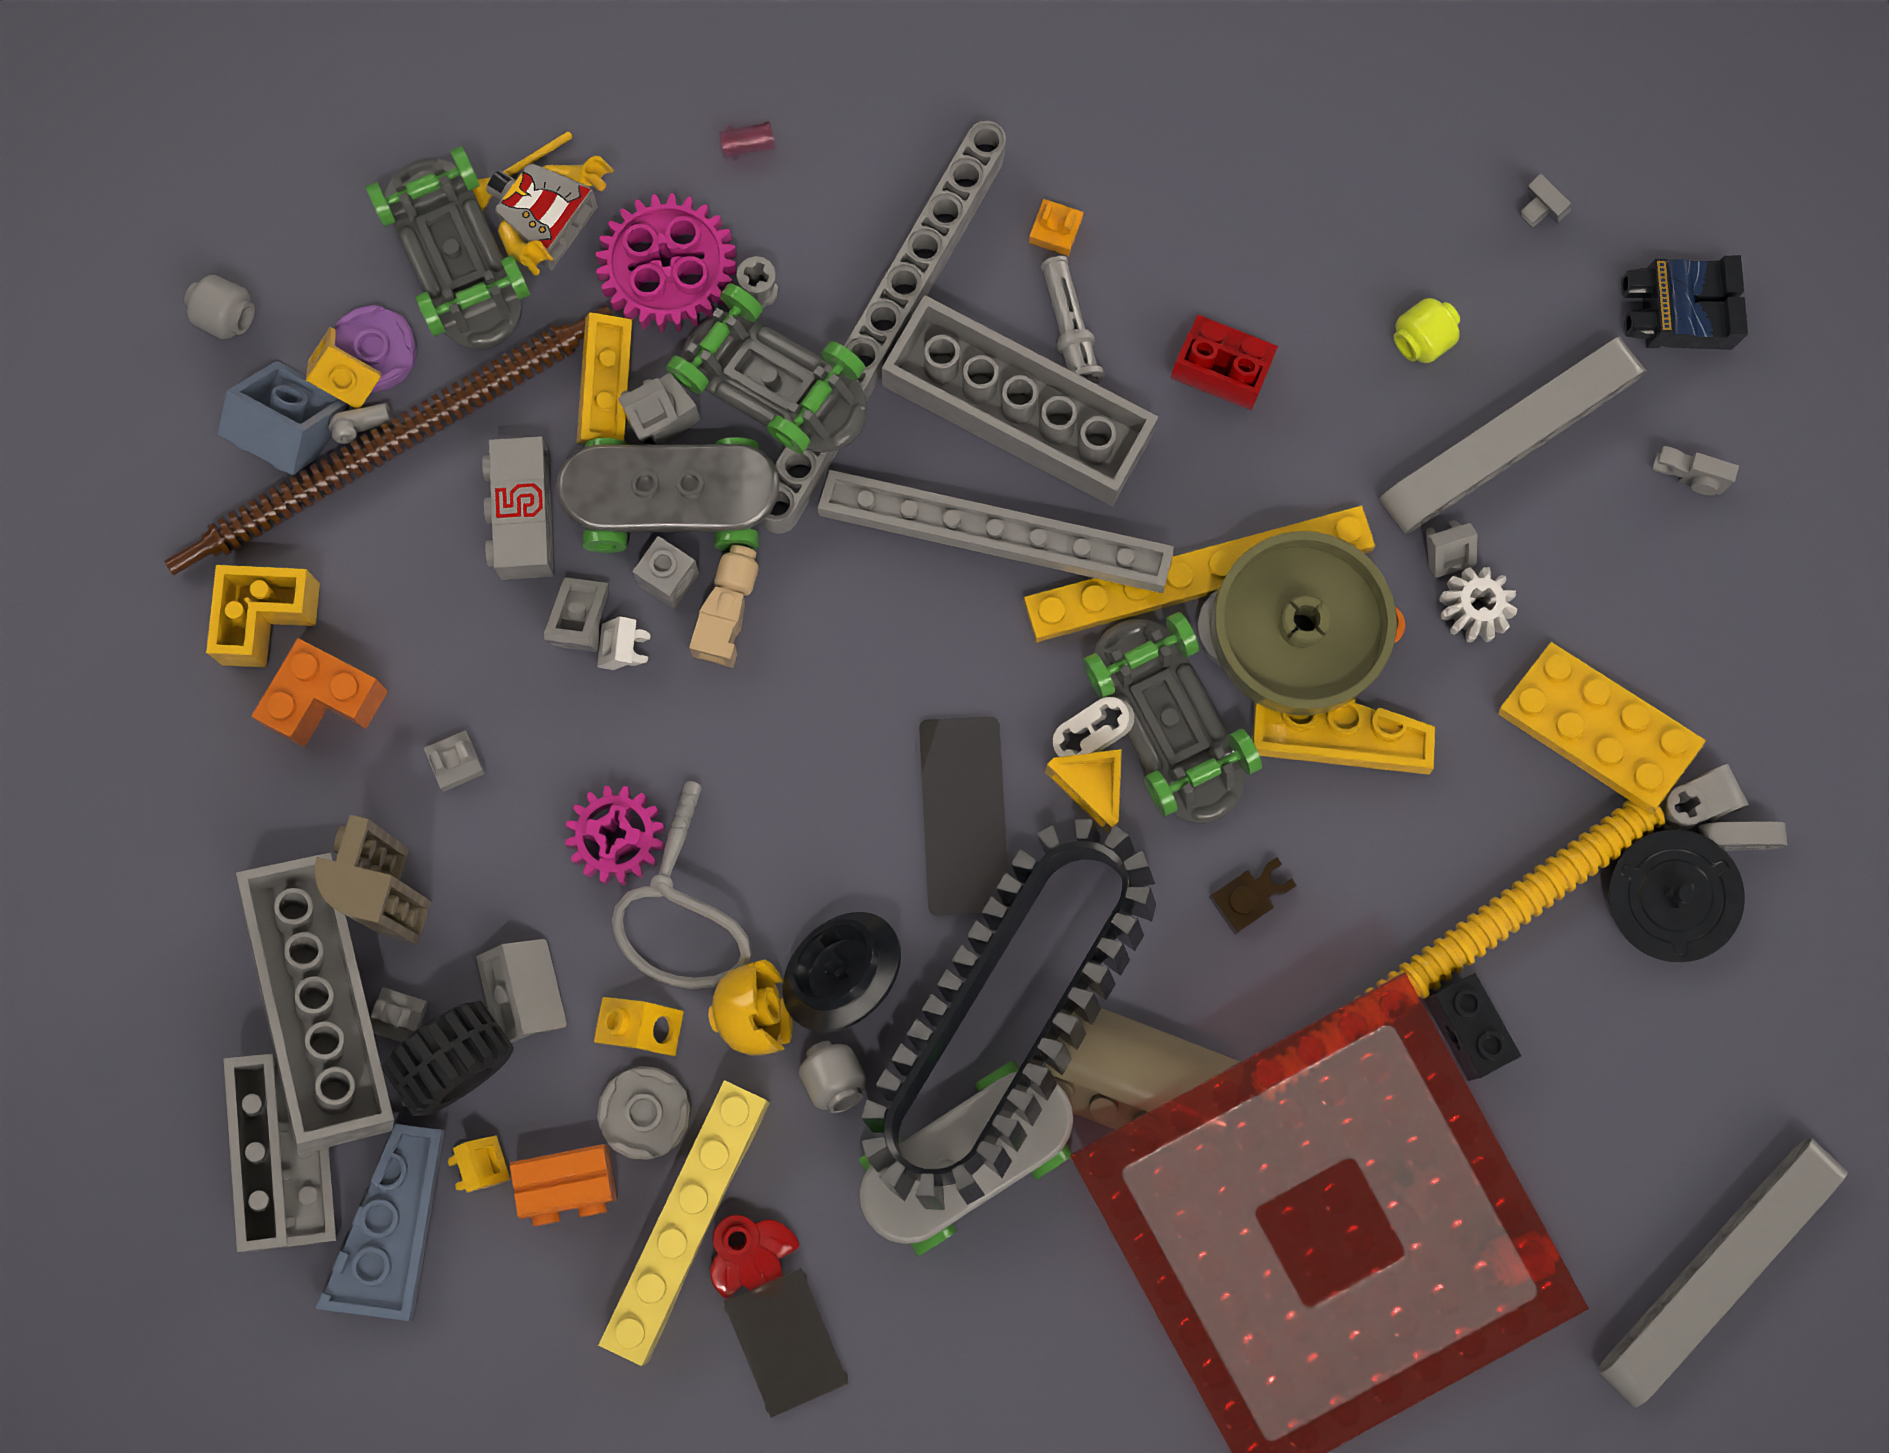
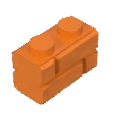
[510,1144,617,1227]

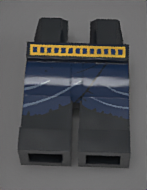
[1621,255,1748,350]

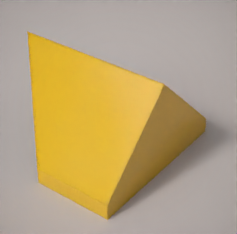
[1045,749,1122,835]

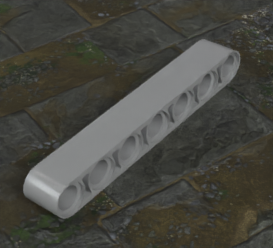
[1379,336,1647,535]
[1598,1137,1848,1407]

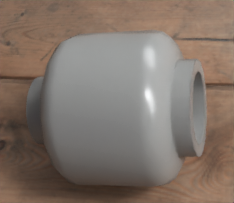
[184,274,255,339]
[799,1041,867,1114]

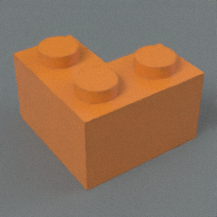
[251,638,388,748]

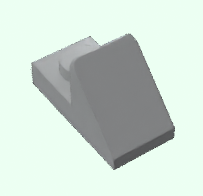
[544,577,608,652]

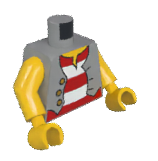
[486,156,614,276]

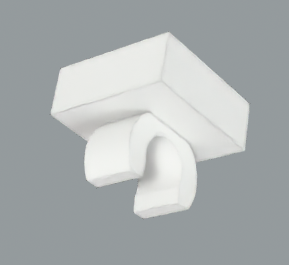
[597,616,650,670]

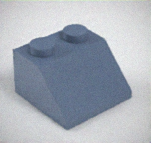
[217,361,350,475]

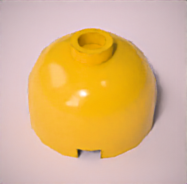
[708,959,793,1056]

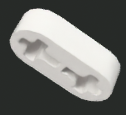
[1053,697,1134,757]

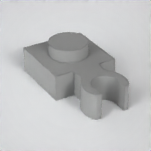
[1652,446,1739,495]

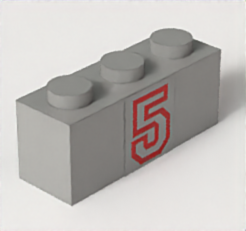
[482,436,554,580]

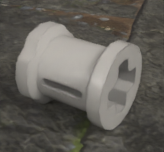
[737,256,778,308]

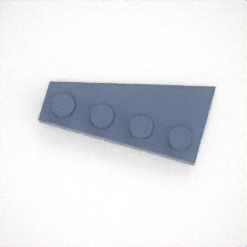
[315,1124,445,1321]

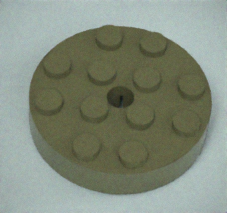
[1211,531,1397,715]

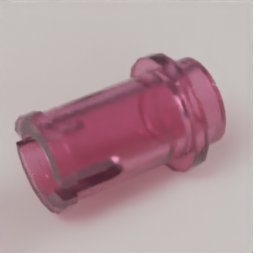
[719,121,775,160]

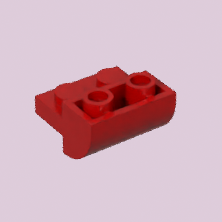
[1170,315,1278,411]

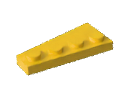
[1252,699,1435,775]

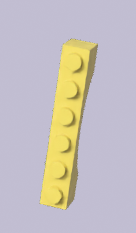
[598,1080,770,1366]

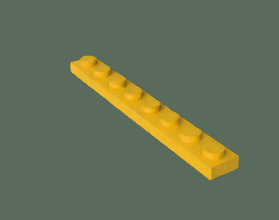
[1023,506,1375,643]

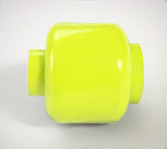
[1394,298,1460,363]

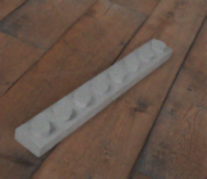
[818,470,1174,593]

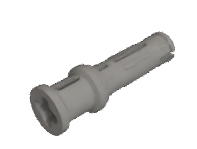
[1041,256,1105,384]

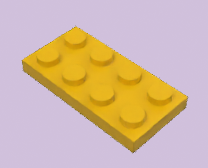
[1498,642,1706,815]

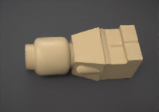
[689,545,759,668]

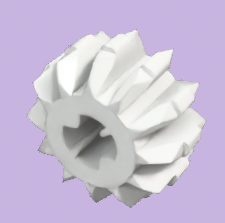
[1439,567,1517,643]

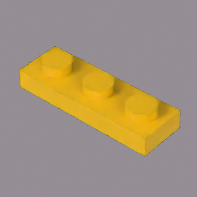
[577,312,632,445]

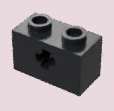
[1424,973,1522,1081]

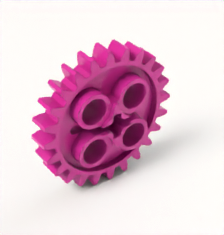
[595,193,737,333]

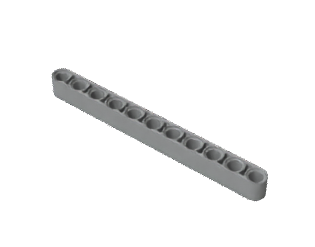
[761,121,1006,534]

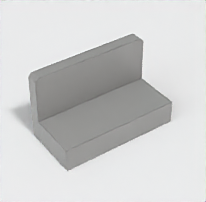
[476,939,567,1043]

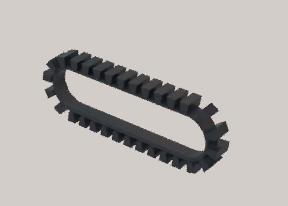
[861,819,1156,1210]

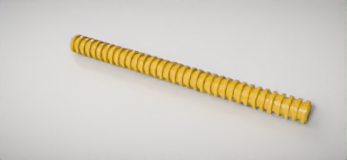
[1250,800,1665,1107]

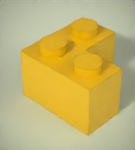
[206,565,320,668]

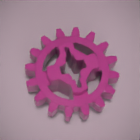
[565,786,666,885]

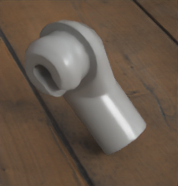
[328,403,393,444]

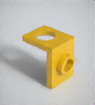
[306,327,381,409]
[594,997,684,1056]

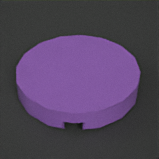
[335,305,418,392]

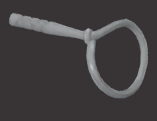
[612,781,752,989]

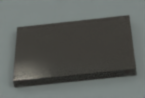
[724,1268,849,1418]

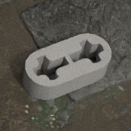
[1698,821,1788,851]

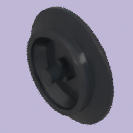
[1609,830,1745,962]
[782,912,901,1033]

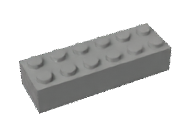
[882,295,1158,507]
[236,852,394,1155]

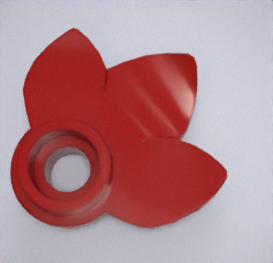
[709,1214,799,1299]

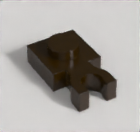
[1209,857,1297,934]

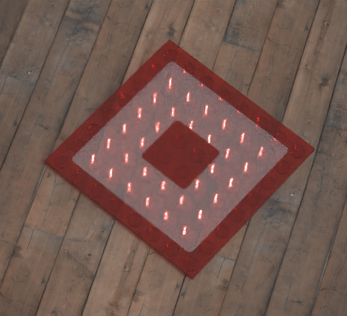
[1070,972,1589,1453]

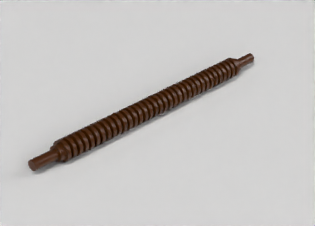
[164,305,613,575]

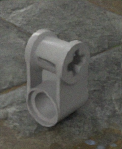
[1659,764,1749,831]

